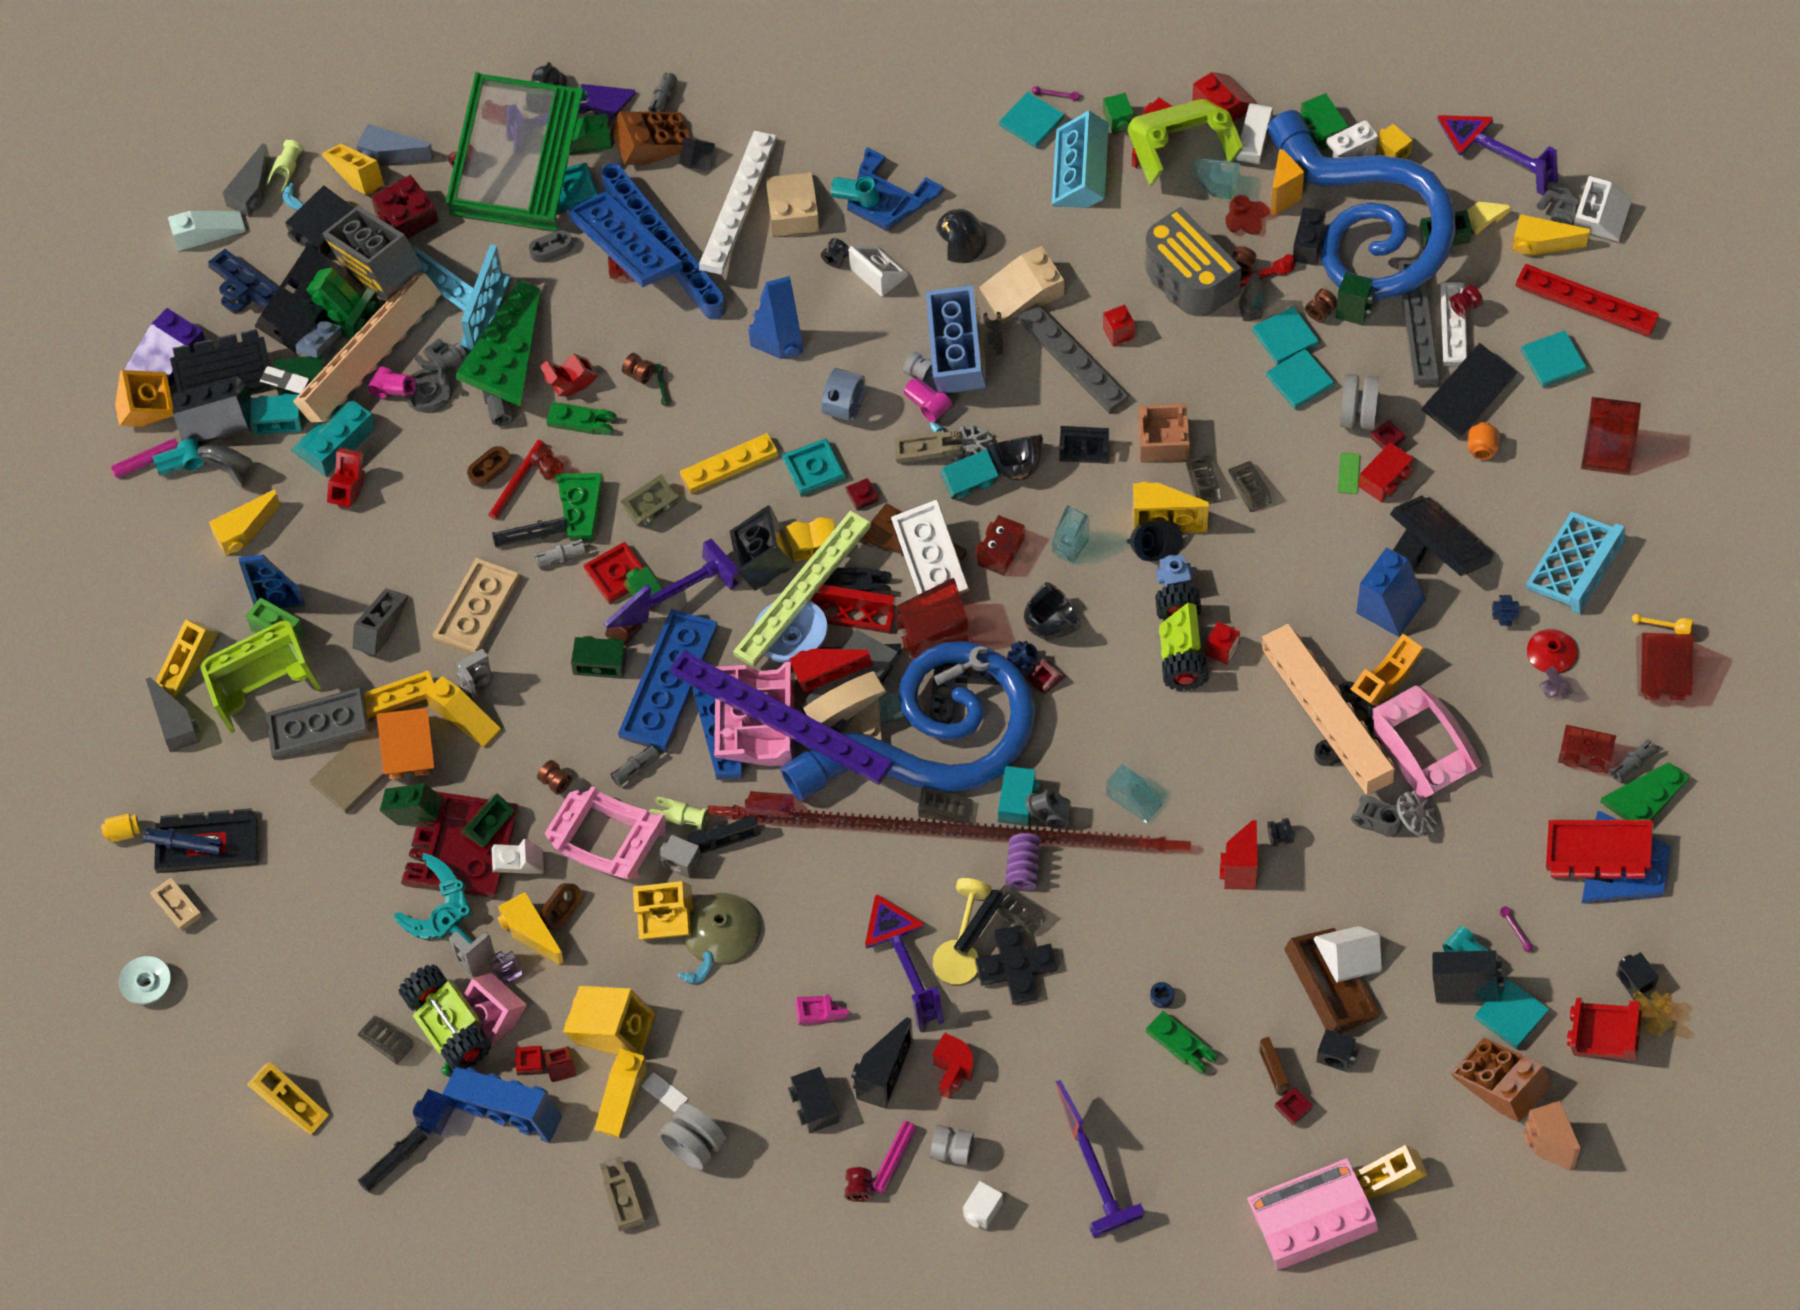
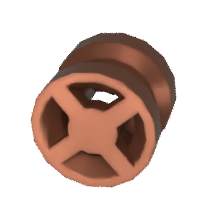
[1233,246,1257,276]

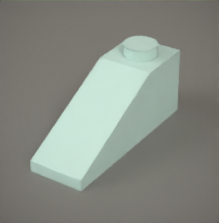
[168,211,246,251]

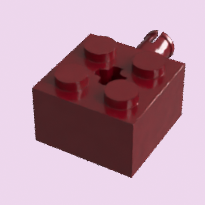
[371,174,439,239]

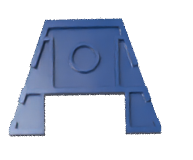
[847,147,944,231]
[1581,811,1671,904]

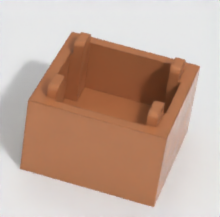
[1138,404,1190,462]

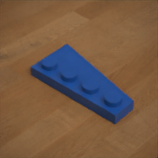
[692,687,742,780]

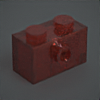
[1558,724,1617,773]

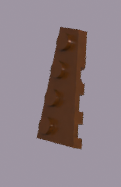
[859,503,967,562]

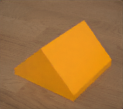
[1271,149,1304,215]

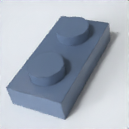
[296,321,342,358]

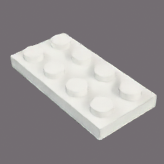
[891,500,970,608]

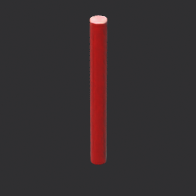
[488,440,545,520]

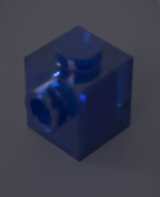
[413,1088,455,1135]

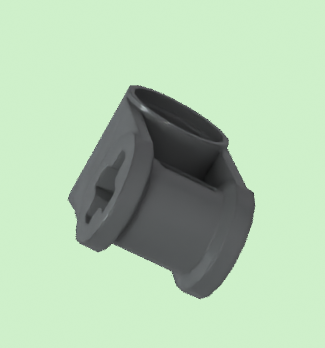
[1026,788,1071,829]
[1351,795,1402,837]

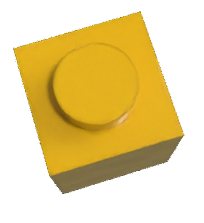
[1377,124,1413,159]

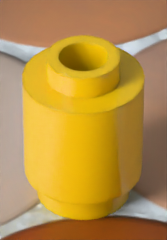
[101,813,141,843]

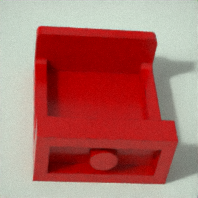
[1567,998,1643,1060]

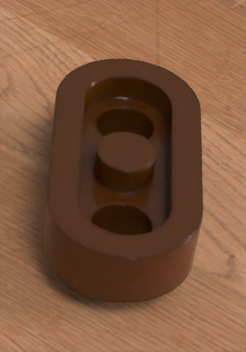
[467,446,510,487]
[540,883,582,929]

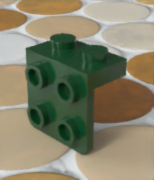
[317,287,380,340]

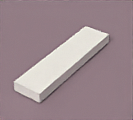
[1440,282,1467,367]

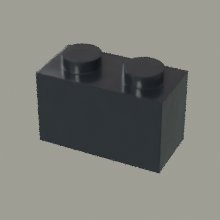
[1293,207,1326,266]
[788,1067,839,1133]

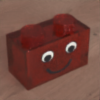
[975,515,1025,576]

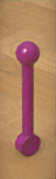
[1032,86,1079,102]
[1500,906,1533,952]

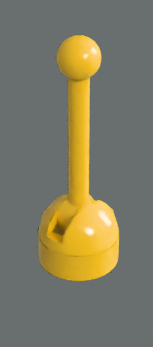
[1632,614,1694,639]

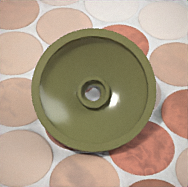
[683,893,760,965]

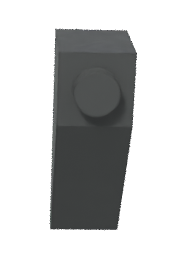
[222,143,270,217]
[352,588,408,655]
[146,677,200,752]

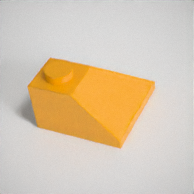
[115,370,173,427]

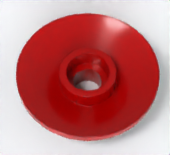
[1527,629,1577,674]

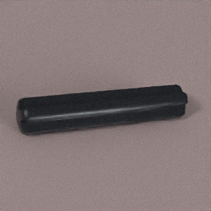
[954,889,1005,955]

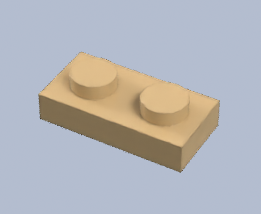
[150,878,202,932]

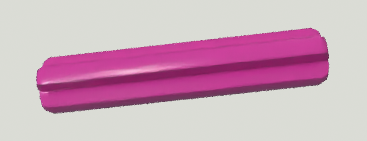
[111,438,179,478]
[872,1121,916,1194]

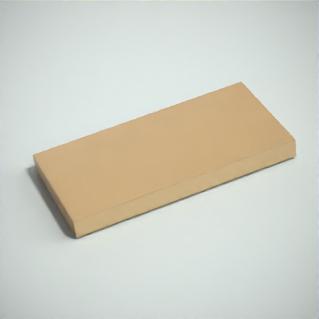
[432,558,521,654]

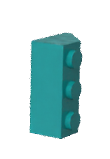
[291,401,376,477]

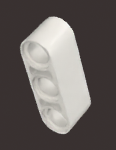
[1237,103,1273,164]

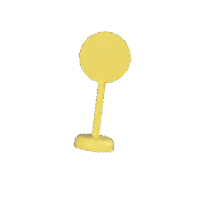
[933,878,992,985]

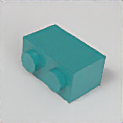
[250,394,302,435]
[939,449,998,499]
[998,766,1040,826]

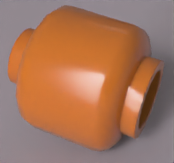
[1467,422,1500,460]

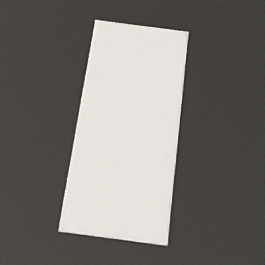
[641,1072,688,1112]

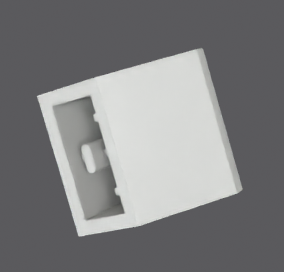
[1573,176,1632,242]

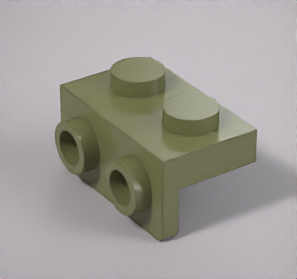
[620,474,680,526]

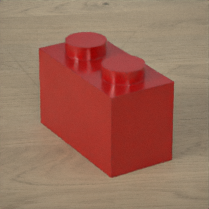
[1358,442,1413,503]

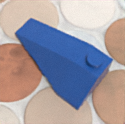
[748,276,803,359]
[238,554,305,609]

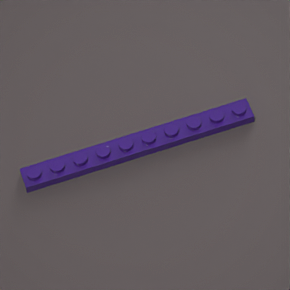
[670,651,893,785]

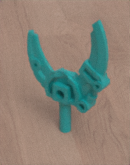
[393,853,473,944]

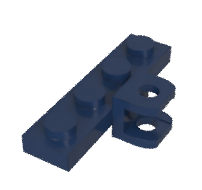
[208,249,278,313]

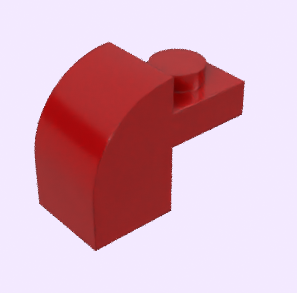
[540,353,598,397]
[327,448,365,508]
[932,1032,973,1099]

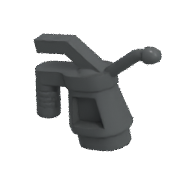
[1536,183,1580,225]
[414,338,467,386]

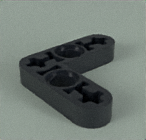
[930,663,1000,724]
[1314,681,1381,766]

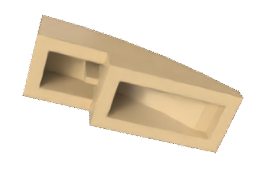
[803,671,887,728]

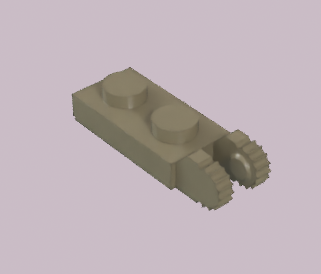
[895,431,963,463]
[599,1157,645,1232]

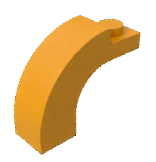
[1351,634,1424,705]

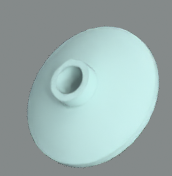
[119,956,171,1005]

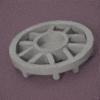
[948,424,993,462]
[1397,791,1438,837]

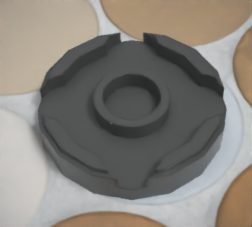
[405,369,452,413]

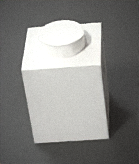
[963,1181,1003,1230]

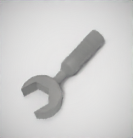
[934,646,990,685]

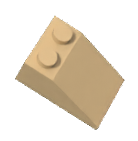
[766,172,819,237]
[979,246,1064,324]

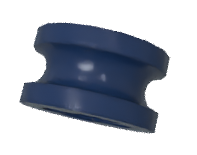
[1150,982,1174,1008]

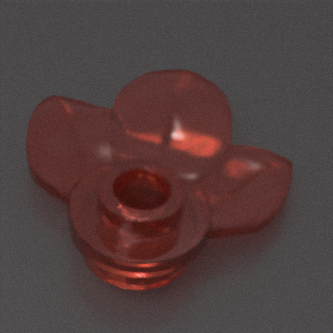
[1225,195,1270,235]

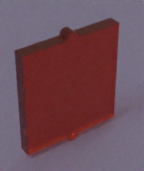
[744,791,794,817]

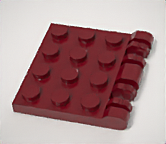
[401,791,519,898]

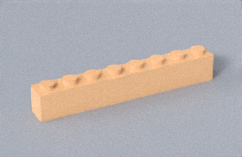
[293,273,441,423]
[1262,624,1395,795]

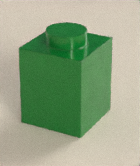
[1103,93,1134,133]
[623,566,662,597]

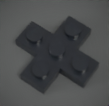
[975,925,1057,1005]

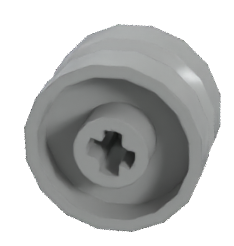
[1340,374,1380,430]
[657,1103,726,1170]

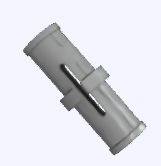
[534,539,586,569]

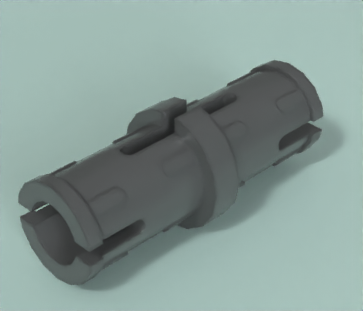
[648,72,677,112]
[1609,740,1658,782]
[610,745,660,787]

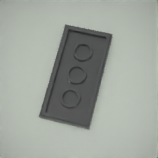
[800,629,899,734]
[266,687,370,760]

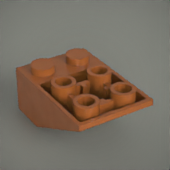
[610,111,692,165]
[1451,1038,1552,1122]

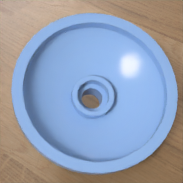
[754,601,828,663]

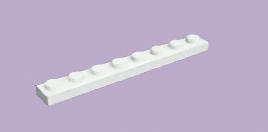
[699,131,776,275]

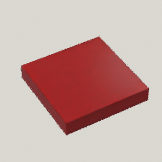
[583,541,644,604]

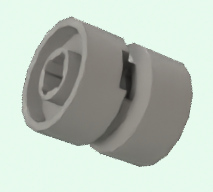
[930,1124,974,1166]

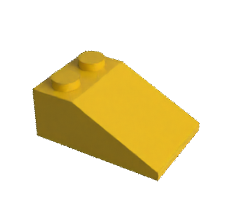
[1132,481,1209,533]

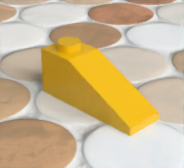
[322,144,384,195]
[1512,214,1590,255]
[209,489,281,556]
[155,619,219,697]
[425,676,501,748]
[497,892,564,965]
[594,1049,647,1138]
[247,1062,329,1135]
[1354,1145,1428,1200]

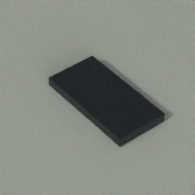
[1421,343,1517,440]

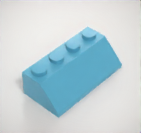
[1052,110,1109,208]

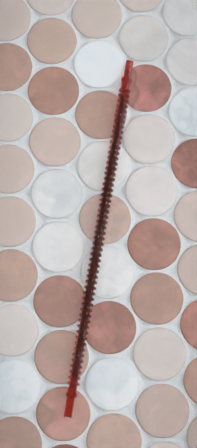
[707,804,1191,852]

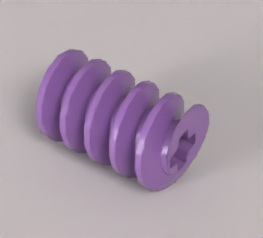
[1005,833,1041,891]

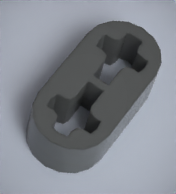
[529,230,573,263]

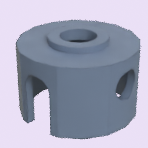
[821,368,866,421]

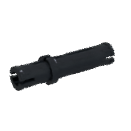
[492,517,567,548]
[357,1126,428,1193]

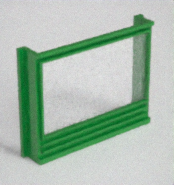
[446,72,588,232]

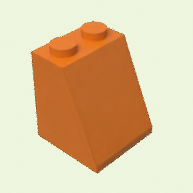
[377,708,434,779]

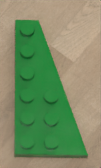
[456,280,540,406]

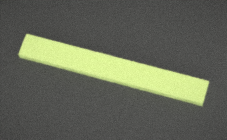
[733,510,871,668]

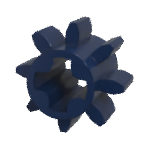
[1492,595,1519,626]
[1007,640,1038,672]

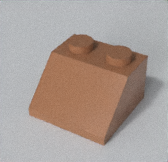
[1523,1101,1581,1170]

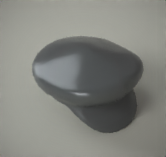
[197,445,253,488]

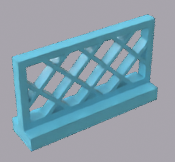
[460,244,512,353]
[1526,511,1626,614]

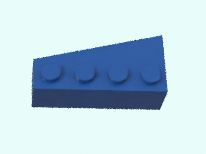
[442,1067,563,1144]

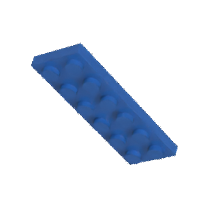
[567,191,683,288]
[618,609,718,751]

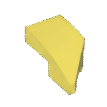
[1467,202,1512,235]

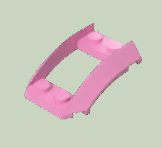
[1372,685,1482,799]
[545,786,666,879]

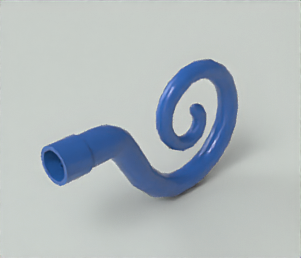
[1267,110,1455,300]
[780,641,1036,801]

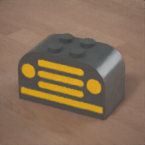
[322,205,423,299]
[1145,206,1241,316]

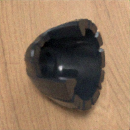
[936,209,986,263]
[986,434,1043,481]
[1024,582,1081,639]

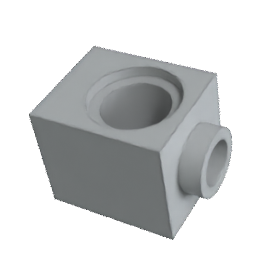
[659,835,701,878]

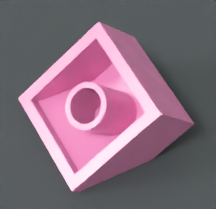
[463,973,527,1047]

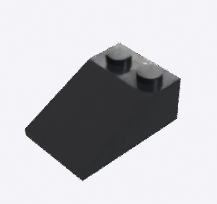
[730,505,795,591]
[851,1017,913,1109]

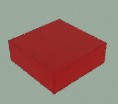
[516,1045,543,1075]

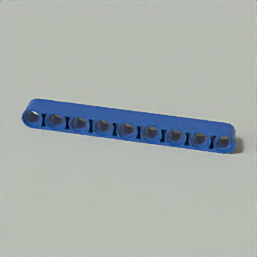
[601,163,725,320]

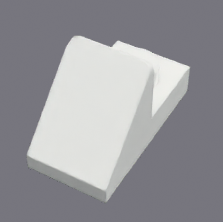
[492,839,544,874]

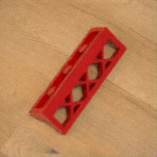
[810,585,896,634]

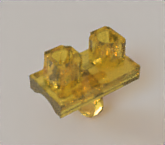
[1633,990,1675,1038]

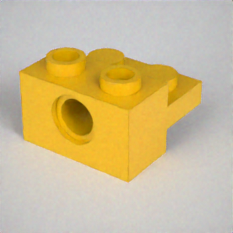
[633,881,693,941]

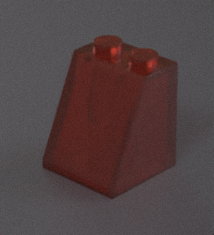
[1581,397,1641,475]
[894,578,969,659]
[1636,633,1693,701]

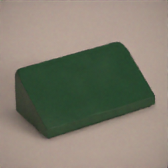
[461,793,515,848]

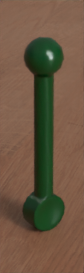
[654,364,670,406]

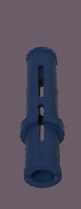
[143,827,223,855]

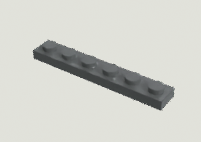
[1398,260,1439,385]
[1018,304,1128,414]

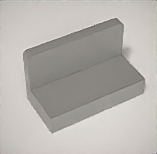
[449,931,495,976]

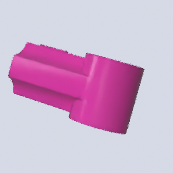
[367,367,416,399]
[904,378,952,422]

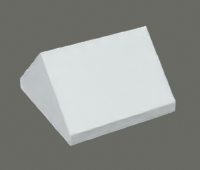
[849,246,909,297]
[1314,926,1382,983]

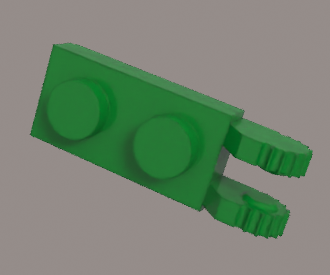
[546,401,617,435]
[1146,1011,1217,1074]

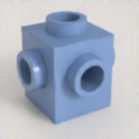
[1156,555,1193,588]

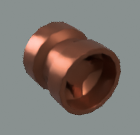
[1305,288,1337,322]
[622,352,655,384]
[537,760,573,795]

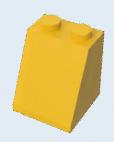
[563,986,656,1055]

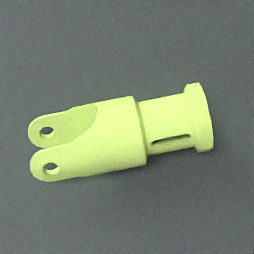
[267,140,304,192]
[649,797,709,830]

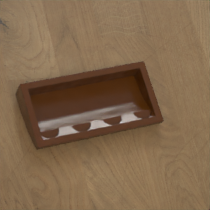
[1284,928,1381,1033]

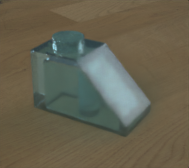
[1192,157,1240,200]
[1052,505,1089,563]
[1106,764,1162,823]

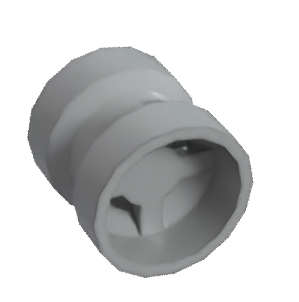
[903,351,933,383]

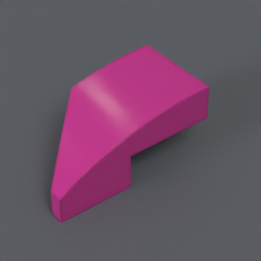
[795,994,849,1025]

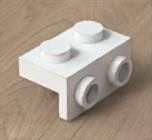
[1327,120,1378,157]

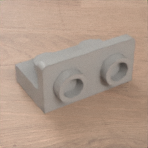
[456,648,492,703]

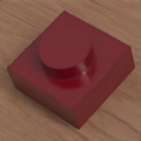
[1370,420,1405,450]
[846,478,879,510]
[1275,1087,1313,1126]

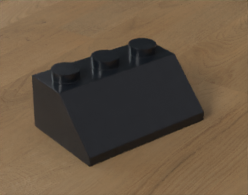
[173,376,251,445]

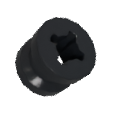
[821,238,849,268]
[1267,818,1293,847]

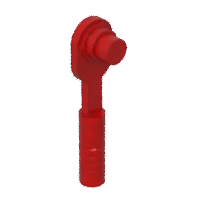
[1240,254,1295,287]

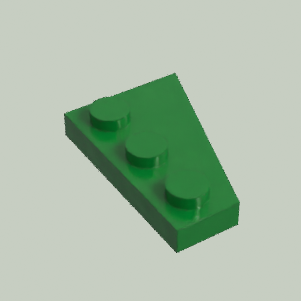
[555,473,604,541]
[1600,762,1689,820]

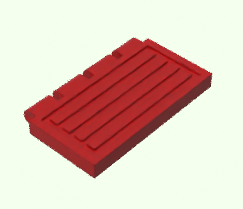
[1546,820,1653,879]

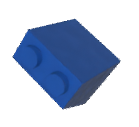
[1356,547,1425,637]

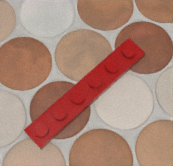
[1515,263,1660,337]

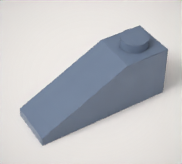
[356,124,434,165]

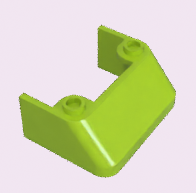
[1128,99,1243,186]
[201,621,321,733]

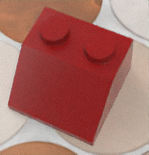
[1192,72,1257,122]
[1219,820,1257,890]

